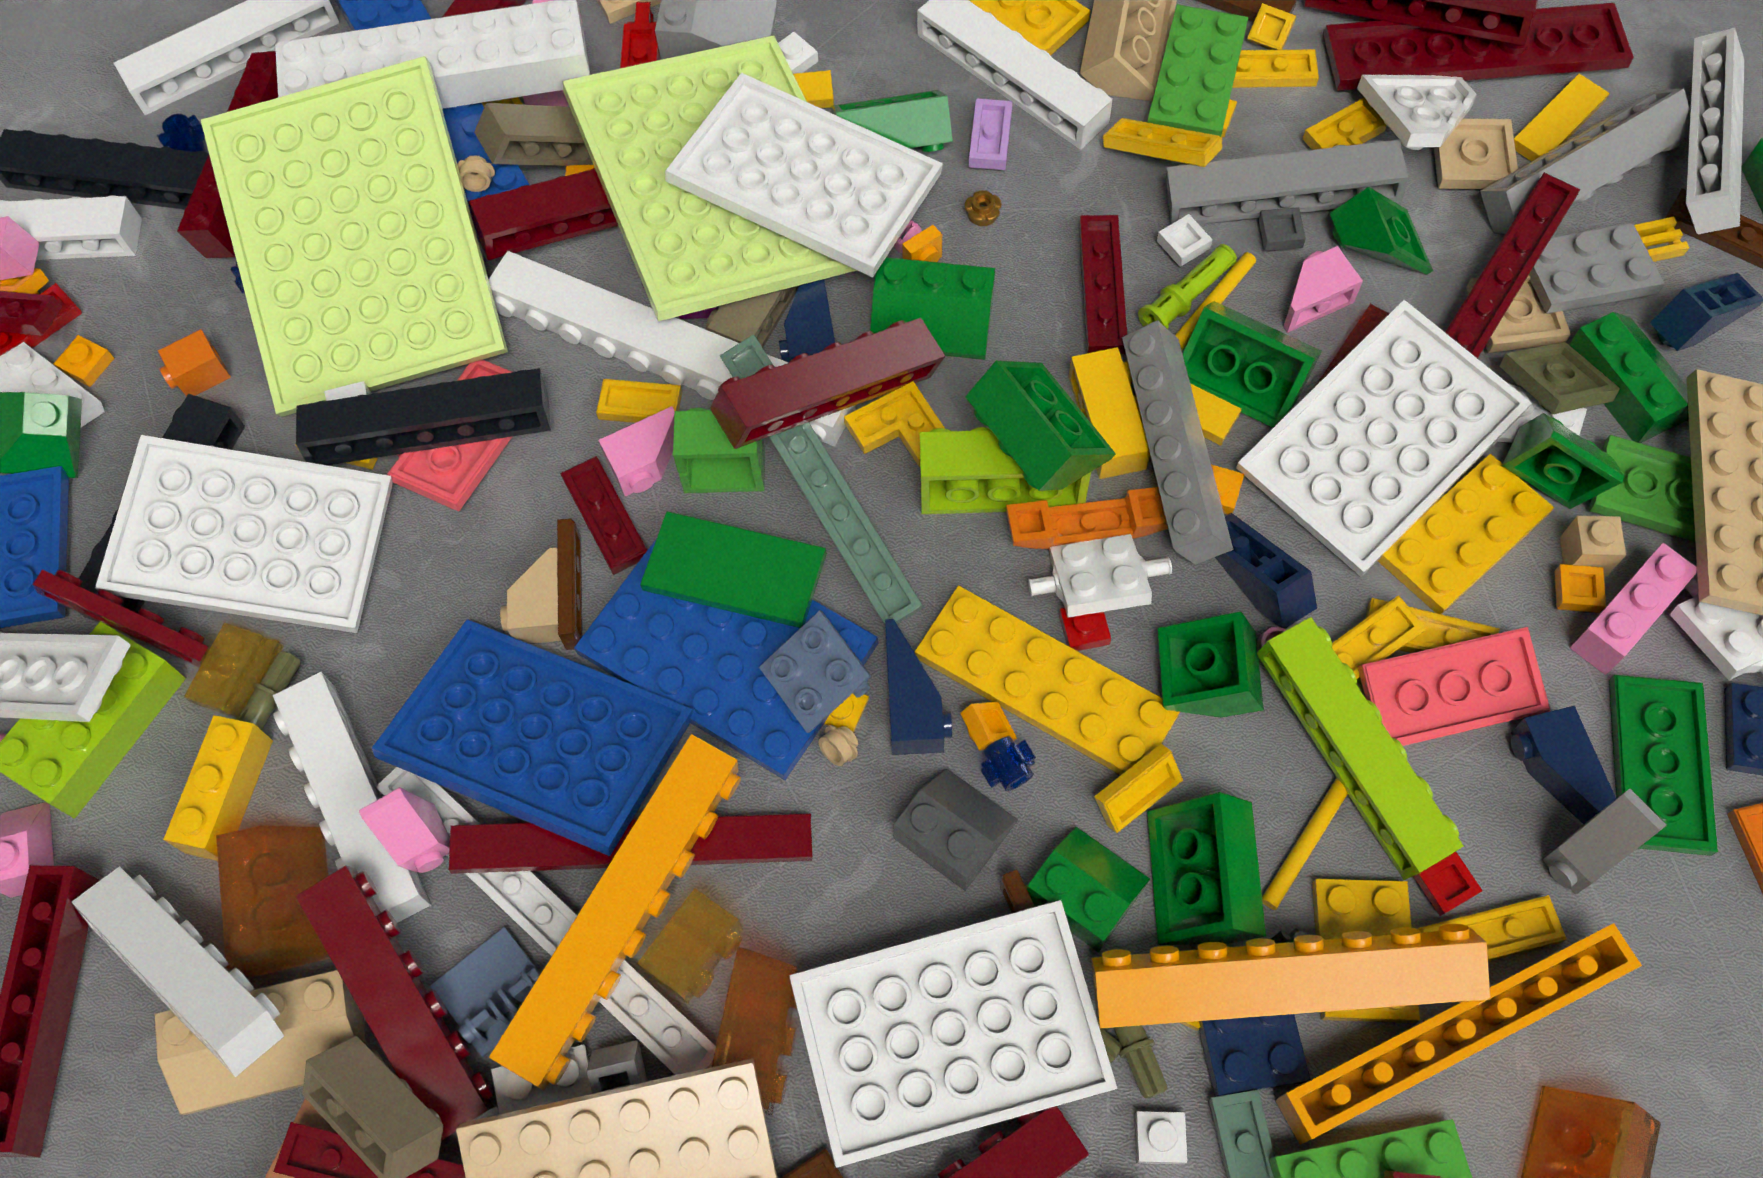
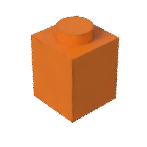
[158,329,231,397]

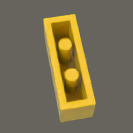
[1068,347,1150,479]
[163,715,273,863]

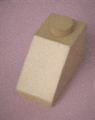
[500,548,561,644]

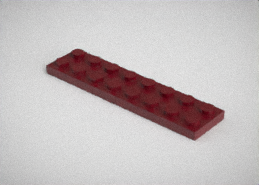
[1323,3,1634,91]

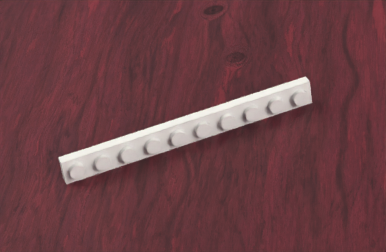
[375,767,723,1075]

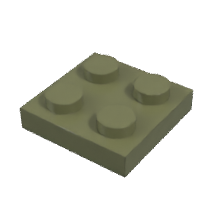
[1500,342,1620,414]

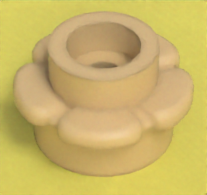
[457,156,495,192]
[818,725,858,766]

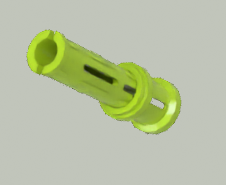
[1138,244,1237,329]

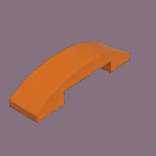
[1006,487,1168,549]

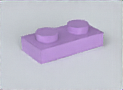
[969,98,1013,170]

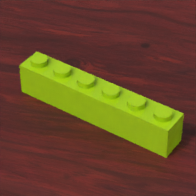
[1256,617,1464,880]

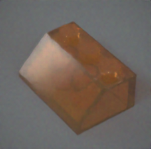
[216,825,331,978]
[712,947,799,1115]
[1521,1085,1661,1178]

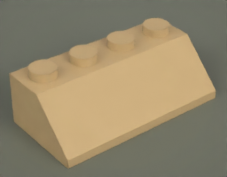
[1080,0,1177,101]
[155,970,366,1115]

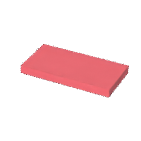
[387,360,512,512]
[1357,627,1551,746]

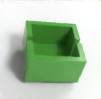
[673,408,765,493]

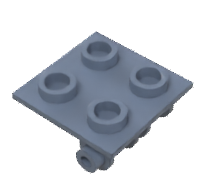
[759,610,871,733]
[430,927,541,1058]

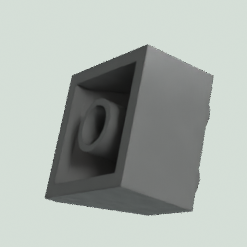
[893,769,1018,891]

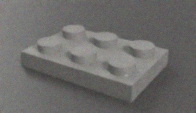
[1529,223,1665,314]

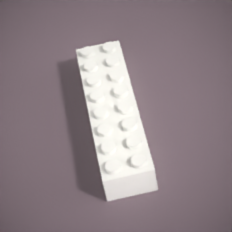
[275,0,590,109]

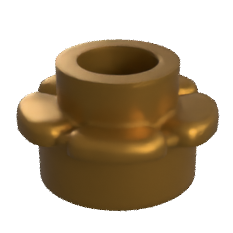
[964,190,1002,226]

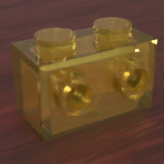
[637,888,743,1004]

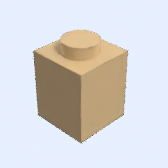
[1560,516,1626,576]

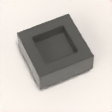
[1258,207,1306,251]

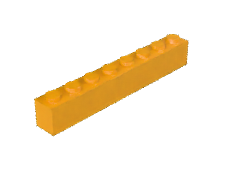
[489,734,741,1091]
[1275,923,1642,1145]
[1091,924,1490,1028]

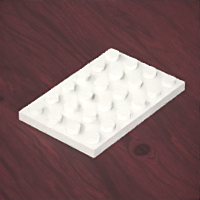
[665,73,943,277]
[1236,300,1532,577]
[95,435,393,633]
[789,900,1117,1168]

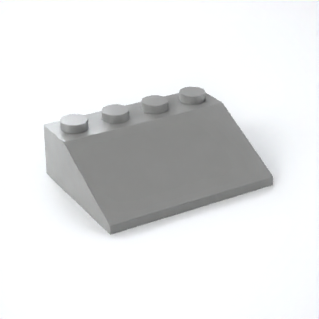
[655,0,778,60]

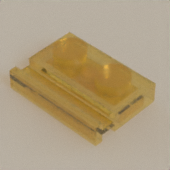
[184,623,284,717]

